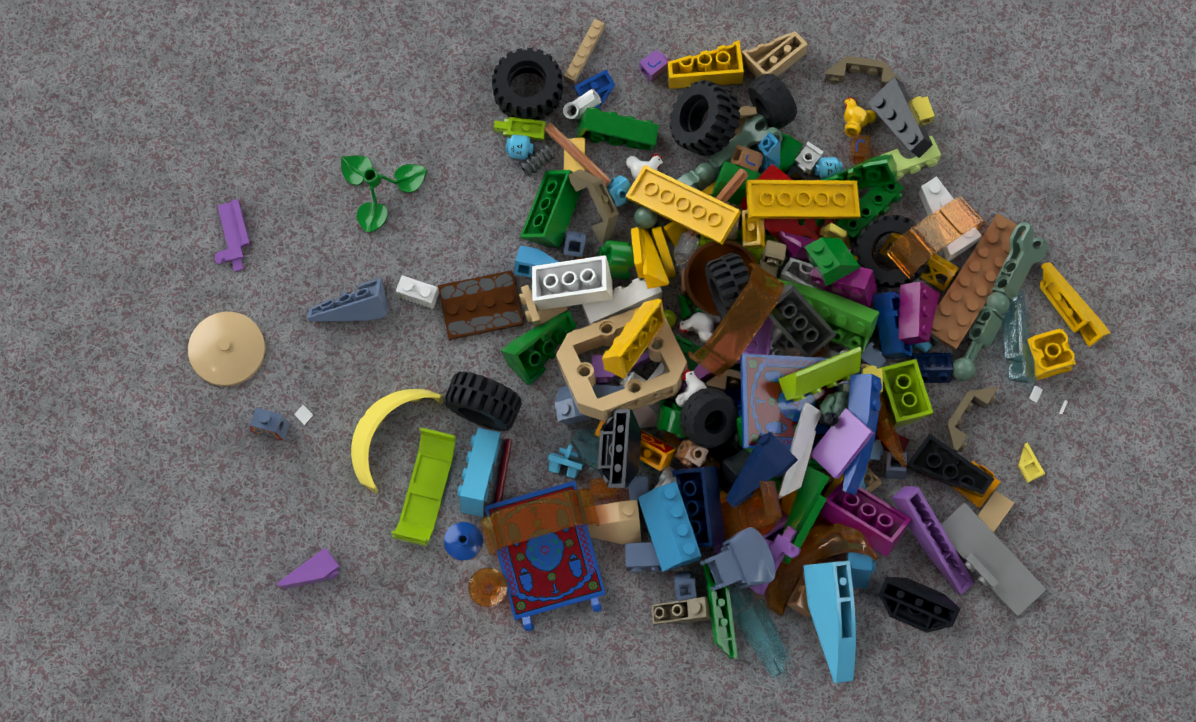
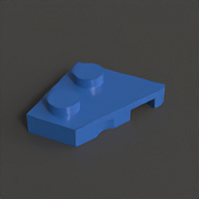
[574,70,615,109]

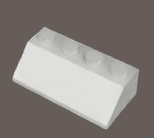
[532,255,613,310]

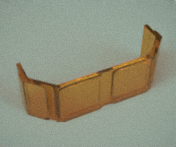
[887,196,986,279]
[687,263,784,377]
[687,481,782,540]
[480,488,600,556]

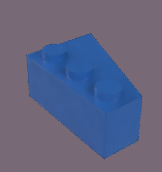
[873,292,912,360]

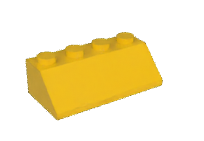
[602,299,665,379]

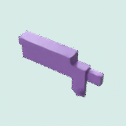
[215,199,250,272]
[749,526,801,595]

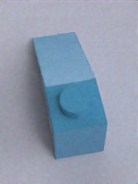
[514,245,558,278]

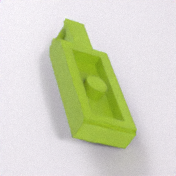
[493,117,546,141]

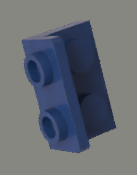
[911,353,953,383]

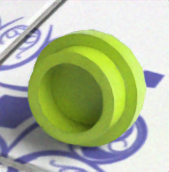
[663,310,676,328]

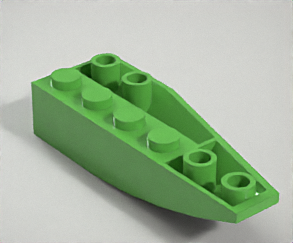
[762,277,879,353]

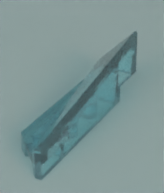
[1003,289,1034,383]
[730,587,788,678]

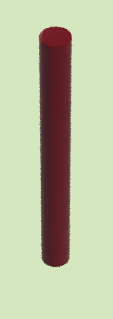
[493,438,512,504]

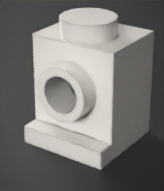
[794,142,823,175]

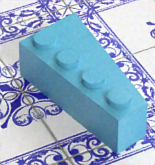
[457,428,501,517]

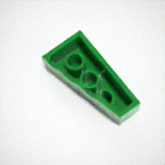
[576,107,659,151]

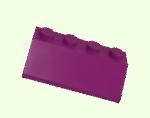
[820,479,912,557]

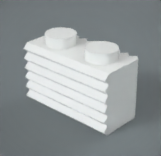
[396,275,439,309]

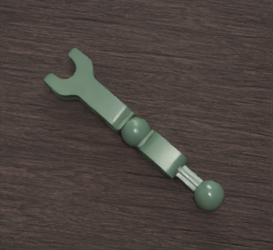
[634,114,783,229]
[952,222,1048,381]

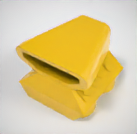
[1027,329,1076,380]

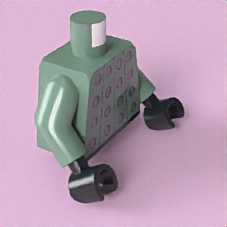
[819,383,878,432]

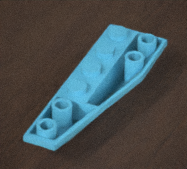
[803,560,856,683]

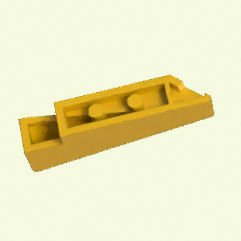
[1040,262,1111,347]

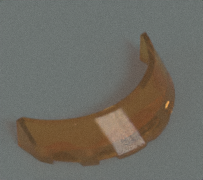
[764,523,879,617]

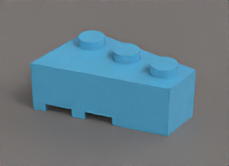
[846,533,875,588]

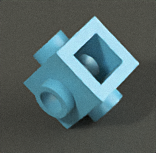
[606,175,631,207]

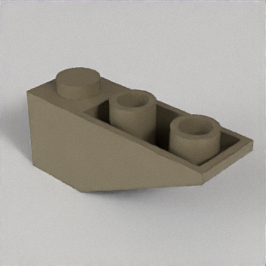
[651,597,711,624]

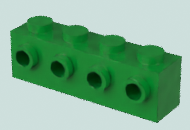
[836,181,904,244]

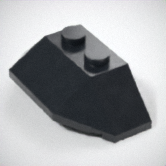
[597,409,642,488]
[879,577,961,633]

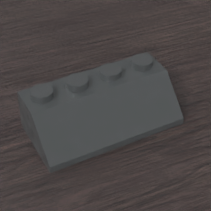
[758,284,837,357]

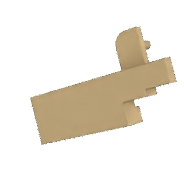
[978,490,1014,533]

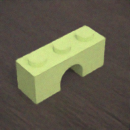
[882,136,941,180]

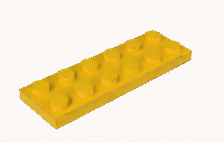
[625,165,741,245]
[745,180,861,219]

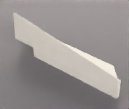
[777,402,822,499]

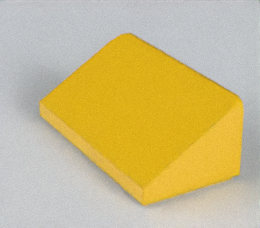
[563,137,585,172]
[742,210,765,248]

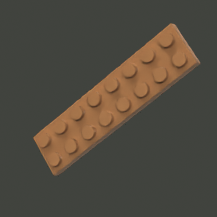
[930,213,1025,351]

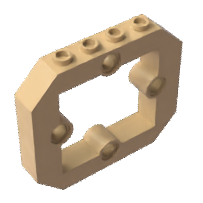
[556,307,688,421]

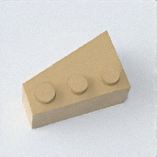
[741,31,808,78]

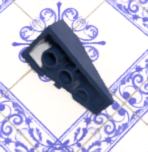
[725,431,798,508]

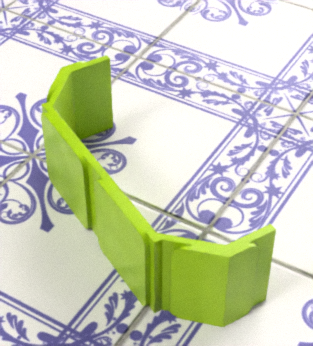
[391,427,456,547]

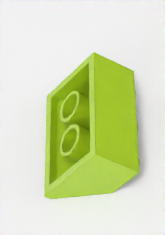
[879,359,933,428]

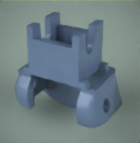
[700,527,775,591]

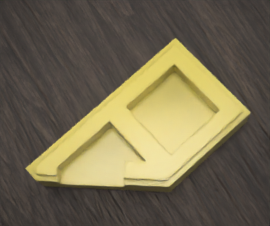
[819,223,850,248]
[1018,442,1045,483]

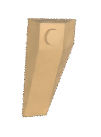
[583,500,641,545]

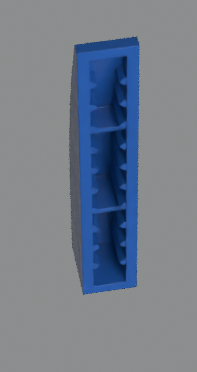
[843,374,882,495]

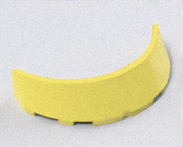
[351,389,444,494]

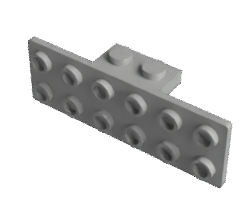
[940,503,1046,616]

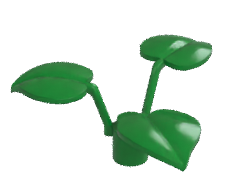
[341,155,427,233]

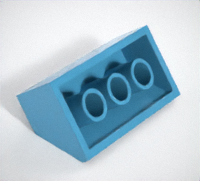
[638,482,701,572]

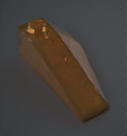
[876,394,908,468]

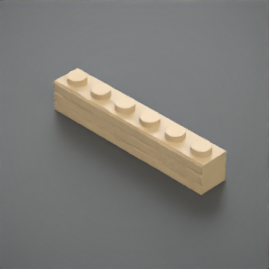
[564,19,605,85]

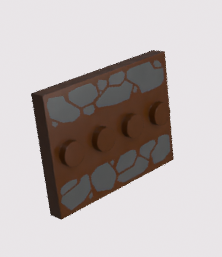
[438,270,523,340]

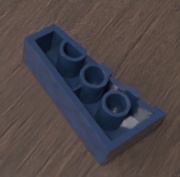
[671,466,725,547]

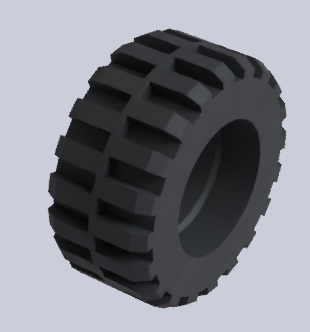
[492,47,563,120]
[669,80,740,156]
[856,215,931,288]
[705,253,761,331]
[444,371,522,431]

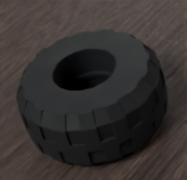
[748,73,797,129]
[680,388,739,448]

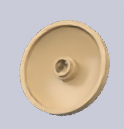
[188,312,265,387]

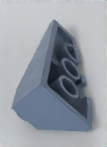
[307,278,388,321]
[555,384,635,425]

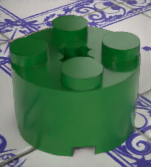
[599,240,634,280]
[656,396,686,438]

